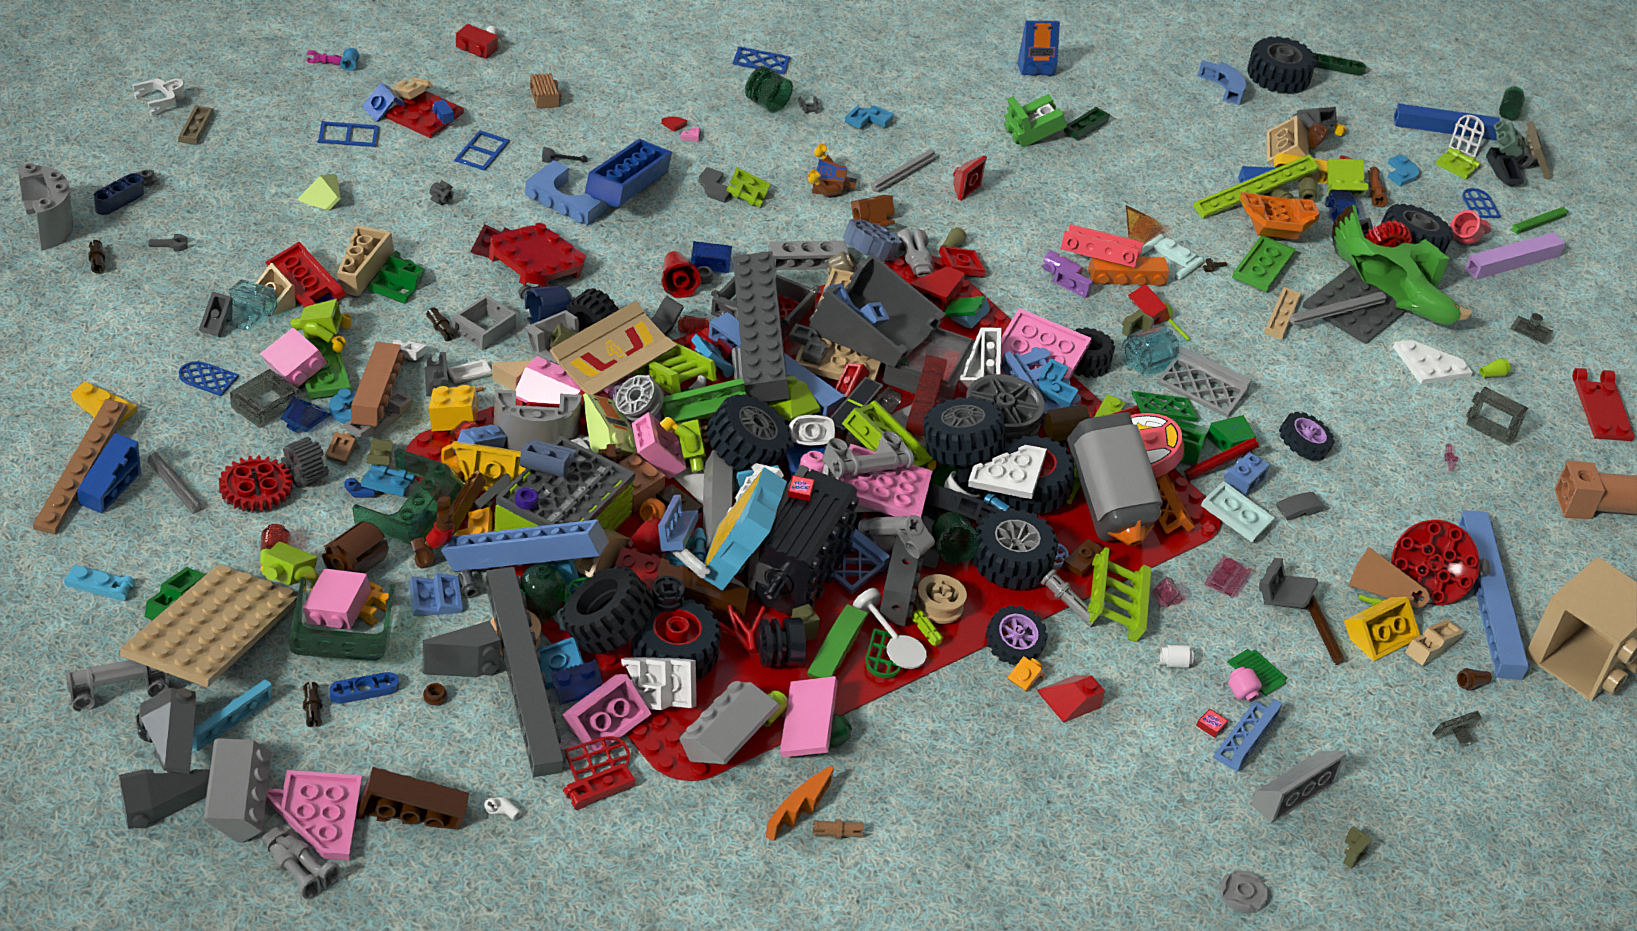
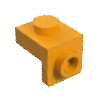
[1007,656,1045,692]

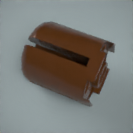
[322,522,389,574]

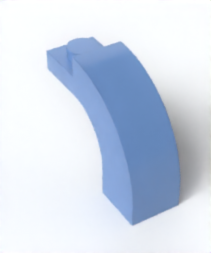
[1198,60,1246,105]
[824,283,889,328]

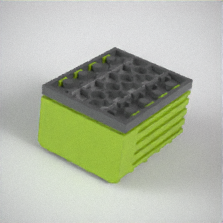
[495,436,635,562]

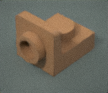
[325,432,359,464]

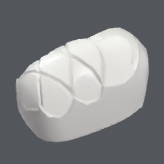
[788,415,835,446]

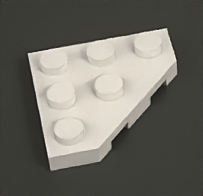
[1393,340,1473,384]
[968,445,1047,499]

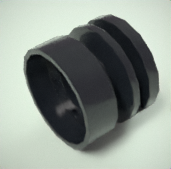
[757,617,806,667]

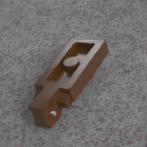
[598,444,621,464]

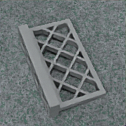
[1157,346,1251,418]

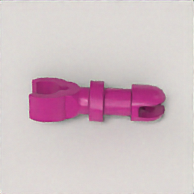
[306,50,342,65]

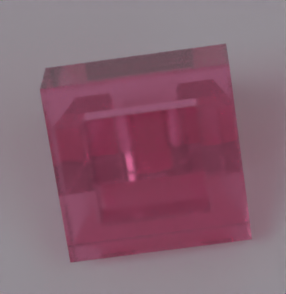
[1152,576,1183,608]

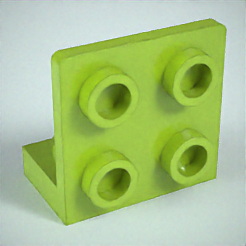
[1327,159,1368,195]

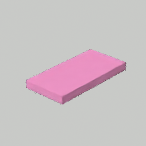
[780,676,838,757]

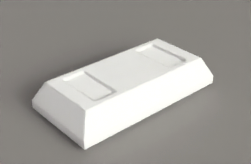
[447,359,492,384]

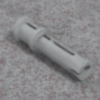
[1041,569,1100,627]

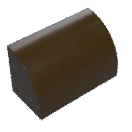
[1043,404,1090,442]

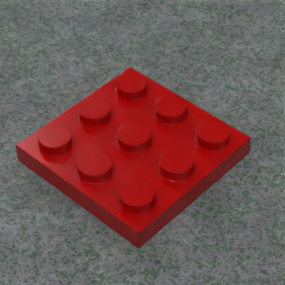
[385,91,464,138]

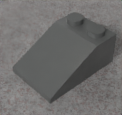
[422,621,500,677]

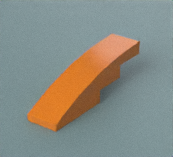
[765,766,834,841]

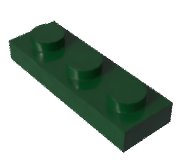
[1063,107,1110,140]

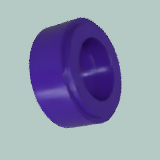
[515,488,538,510]

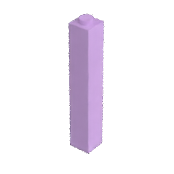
[1465,232,1565,279]

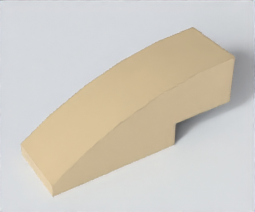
[1405,619,1464,666]

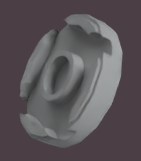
[1219,870,1268,914]

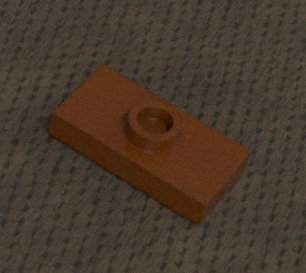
[1063,539,1104,577]

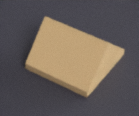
[247,263,296,317]

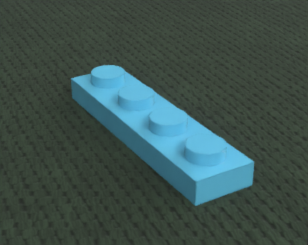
[192,679,272,752]

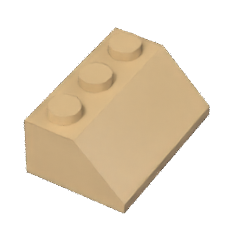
[1266,115,1309,165]

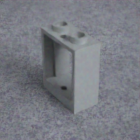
[452,295,516,351]

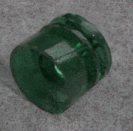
[745,65,793,113]

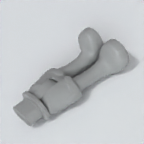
[896,229,933,278]
[262,827,341,899]

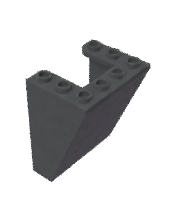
[809,254,946,367]

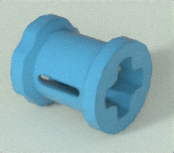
[340,47,360,71]

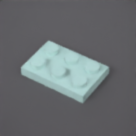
[1201,481,1274,542]

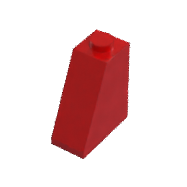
[911,266,965,312]

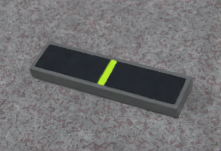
[830,377,883,435]

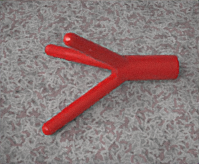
[719,605,748,651]
[733,606,765,653]

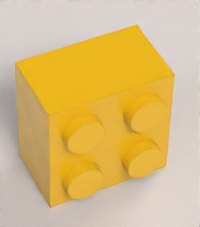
[428,385,479,431]

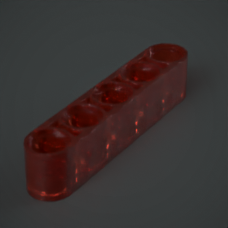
[906,355,947,437]

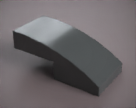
[1276,492,1325,521]

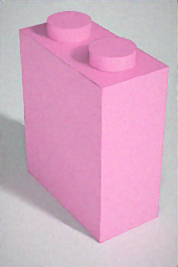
[261,328,327,390]
[303,569,371,630]

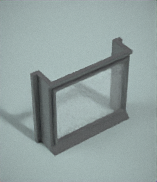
[882,328,976,403]

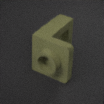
[1122,310,1154,337]

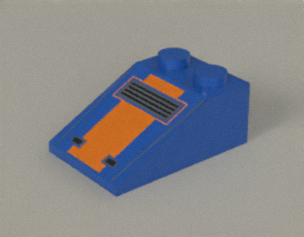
[1017,21,1060,75]

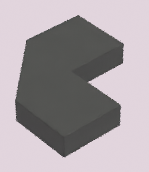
[698,167,731,203]
[789,323,827,364]

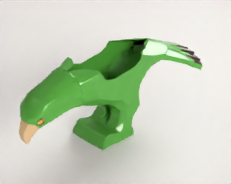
[1331,205,1472,325]

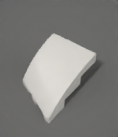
[621,657,696,710]

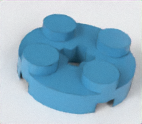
[329,388,357,424]

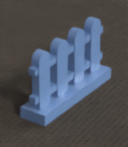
[1001,347,1081,426]

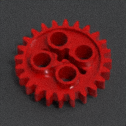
[219,455,293,513]

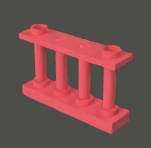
[1061,224,1144,268]

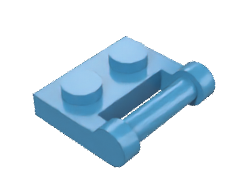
[691,334,734,377]

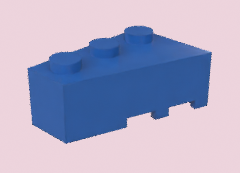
[77,433,141,514]

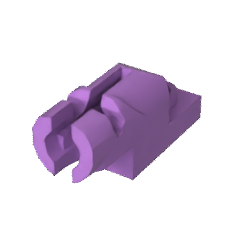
[1042,250,1093,298]

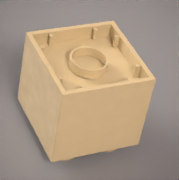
[1525,557,1637,701]

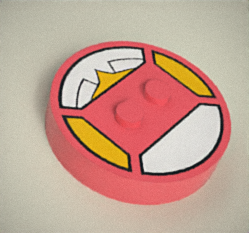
[1131,413,1184,478]

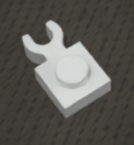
[393,340,427,361]

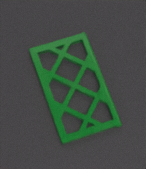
[1132,391,1198,421]

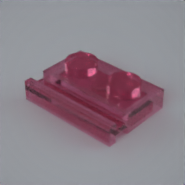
[1204,555,1252,598]

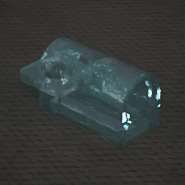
[229,279,277,330]

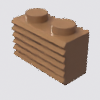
[530,73,562,108]

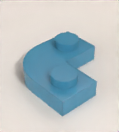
[845,105,894,129]
[1388,154,1419,187]
[1039,358,1079,407]

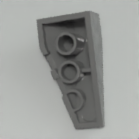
[119,769,210,829]

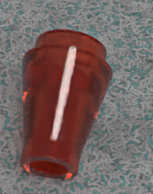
[678,315,709,335]

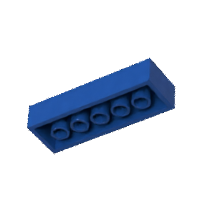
[585,139,672,207]

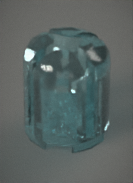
[1122,326,1180,374]

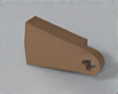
[1348,546,1429,607]

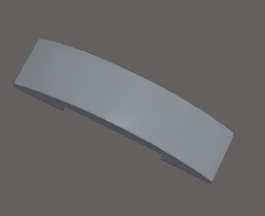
[343,390,413,438]

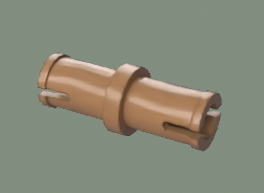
[812,819,864,839]

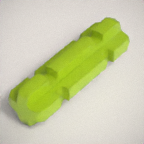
[911,609,943,646]

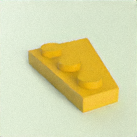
[71,381,138,428]

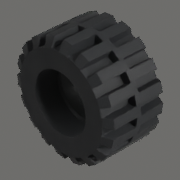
[567,288,619,332]
[1073,327,1115,378]

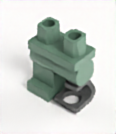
[1494,120,1533,169]

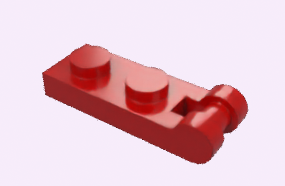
[563,763,636,811]

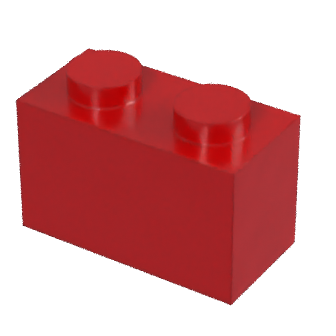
[456,24,498,59]

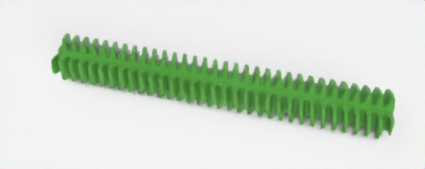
[1511,207,1569,234]

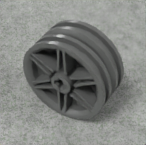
[966,374,1045,444]

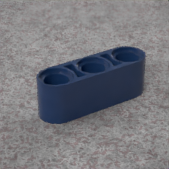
[93,173,144,215]

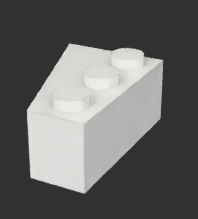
[959,328,1001,392]

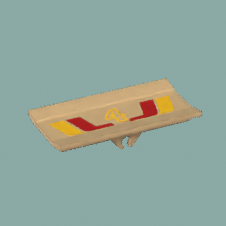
[550,300,677,395]

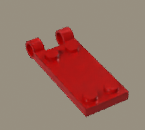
[265,241,347,308]
[1572,368,1635,441]

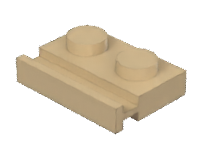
[392,77,432,99]

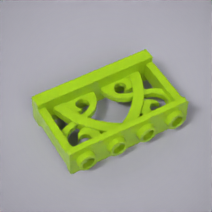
[842,400,933,468]

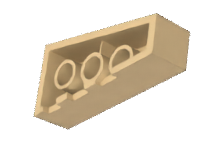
[337,225,394,296]

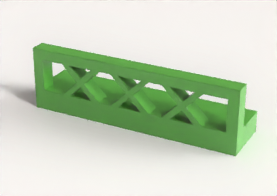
[662,378,746,424]

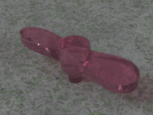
[1444,443,1458,471]

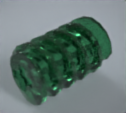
[1499,87,1525,121]

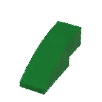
[145,567,206,620]

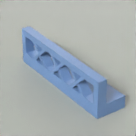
[658,495,699,551]
[1213,699,1283,772]

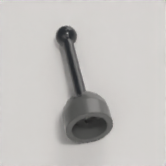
[542,147,587,163]

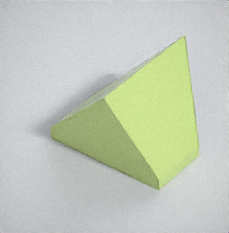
[297,173,341,210]

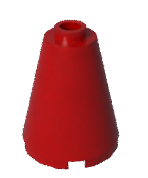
[661,251,701,298]

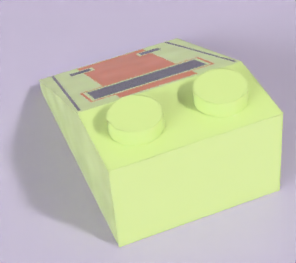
[583,393,638,462]

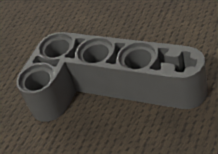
[650,296,684,337]

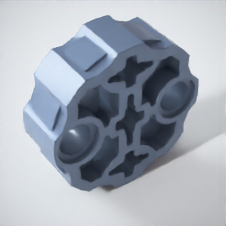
[843,219,902,261]

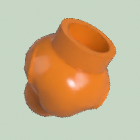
[640,498,666,522]

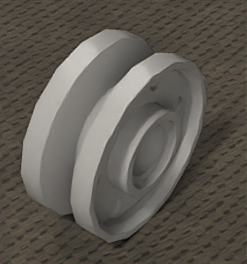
[616,375,664,422]

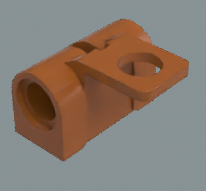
[851,195,895,226]

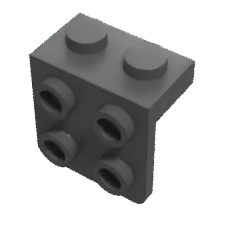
[1259,558,1318,608]

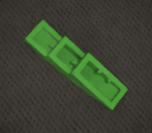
[808,604,868,679]

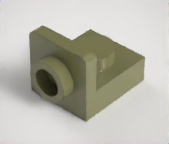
[367,439,393,465]
[1343,826,1373,868]

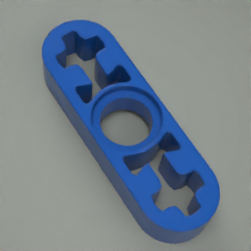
[329,672,399,704]

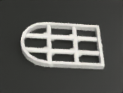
[1448,115,1484,158]

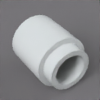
[1160,645,1194,668]

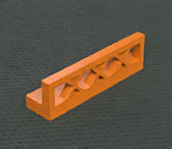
[1155,473,1195,534]

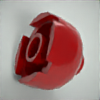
[626,514,665,556]

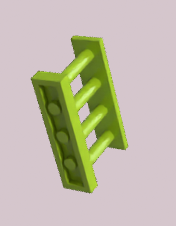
[631,341,717,394]
[1087,547,1151,642]

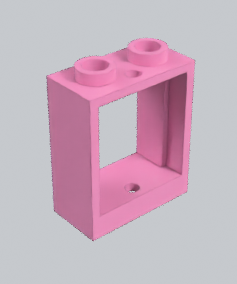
[632,412,686,479]

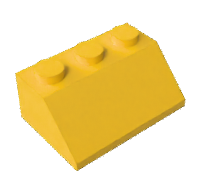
[1344,597,1420,661]

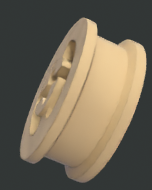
[915,574,967,624]

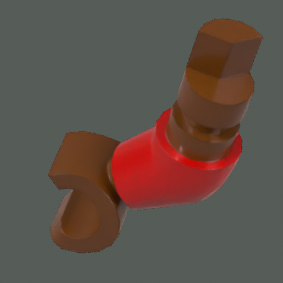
[411,496,455,568]

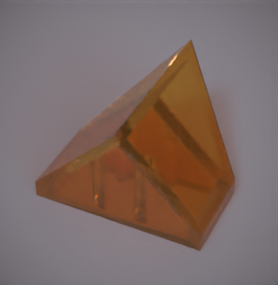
[1125,204,1162,245]

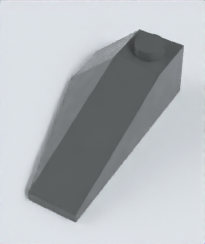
[139,688,196,774]

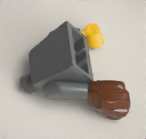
[1292,107,1346,150]

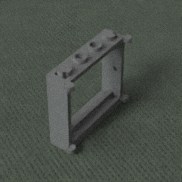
[711,274,820,340]

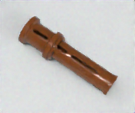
[1368,167,1388,207]

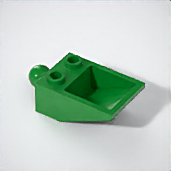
[1170,418,1209,465]

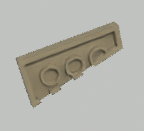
[1525,121,1552,179]

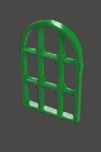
[865,629,902,678]

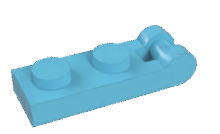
[64,565,136,601]

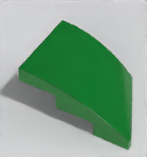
[368,251,425,304]

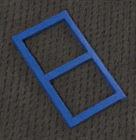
[317,121,379,147]
[454,130,509,171]

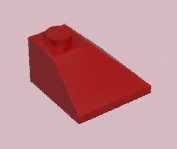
[953,155,987,201]
[1037,675,1105,723]

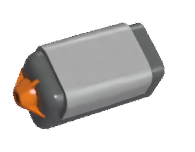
[1067,412,1163,546]

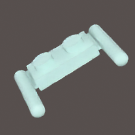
[1140,234,1204,280]

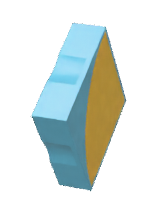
[703,467,787,591]

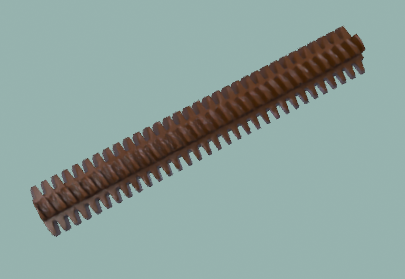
[1307,595,1345,665]

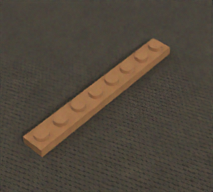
[33,399,128,535]

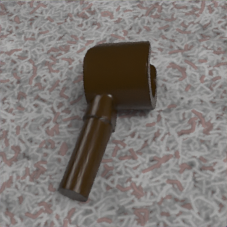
[1203,258,1227,272]

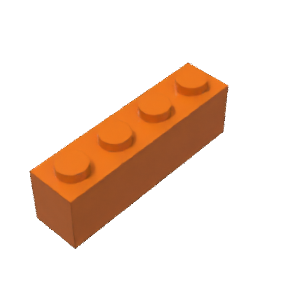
[1088,257,1170,286]

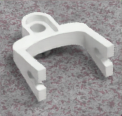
[132,79,185,116]

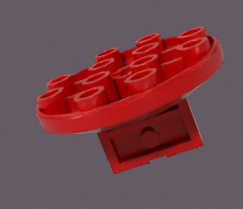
[1391,520,1480,606]

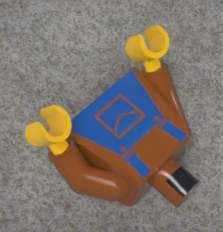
[808,143,857,197]

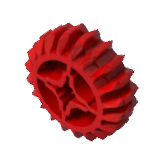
[1364,220,1413,248]

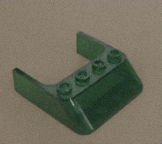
[352,448,465,544]
[289,577,396,661]

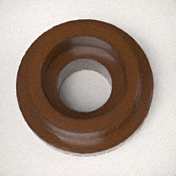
[423,683,447,705]

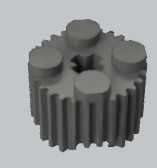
[281,437,329,488]

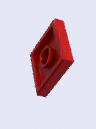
[939,246,986,277]

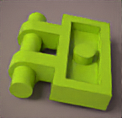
[1435,147,1481,180]
[726,167,770,207]

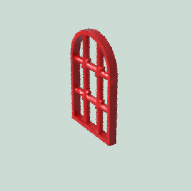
[564,736,630,781]

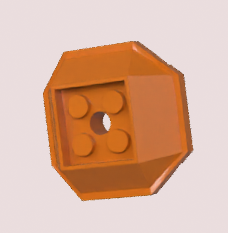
[1240,192,1320,240]

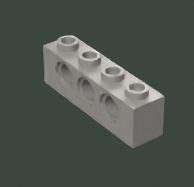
[768,241,848,270]

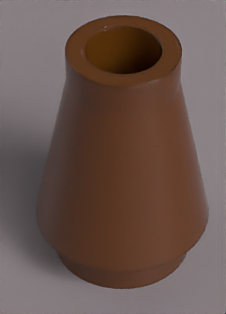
[1457,668,1492,690]

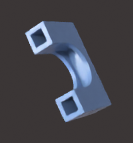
[525,160,612,226]

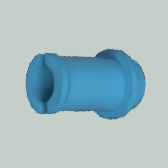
[983,493,1011,511]

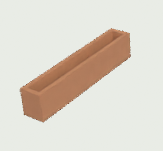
[351,341,404,427]

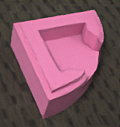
[680,127,700,142]

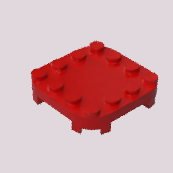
[489,223,586,286]

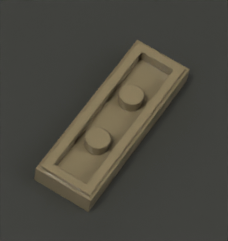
[178,105,214,145]

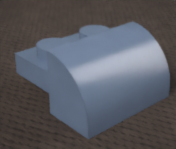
[520,439,576,478]

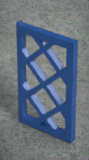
[733,46,790,74]

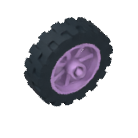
[1279,412,1335,461]
[985,605,1048,665]

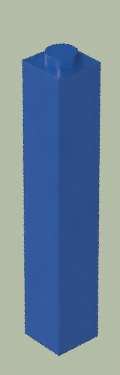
[1393,103,1500,140]

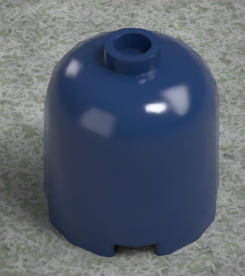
[525,285,575,325]

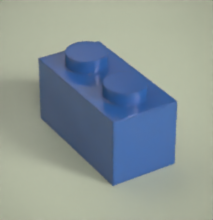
[432,99,454,124]

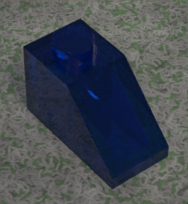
[280,396,330,433]

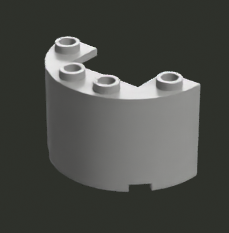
[18,163,73,251]
[525,310,580,366]
[493,390,582,451]

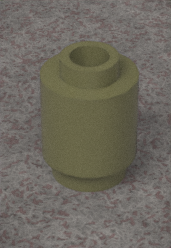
[1298,177,1317,201]

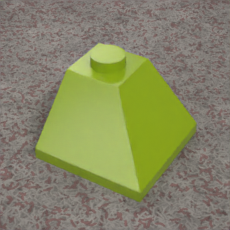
[766,376,820,422]

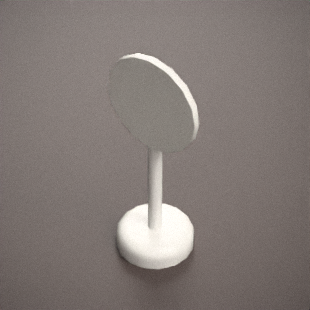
[853,588,926,669]

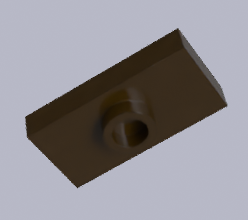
[656,484,703,514]

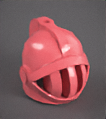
[1449,210,1492,244]

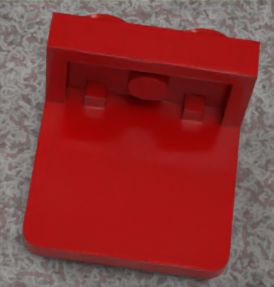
[615,547,663,594]

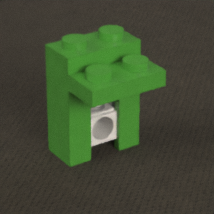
[1004,94,1067,147]

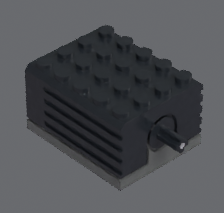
[747,465,859,616]

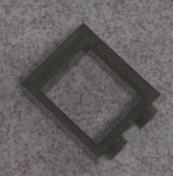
[230,369,299,428]
[1466,387,1529,446]

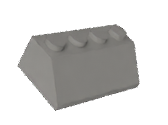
[679,681,779,764]
[203,738,272,843]
[1251,751,1346,823]

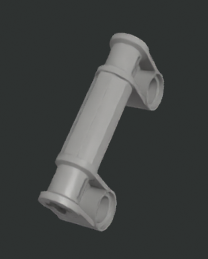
[822,431,914,478]
[858,515,935,559]
[65,660,169,712]

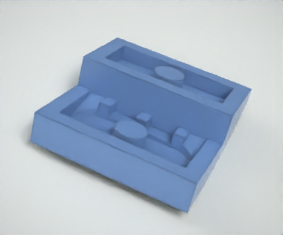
[409,573,463,616]

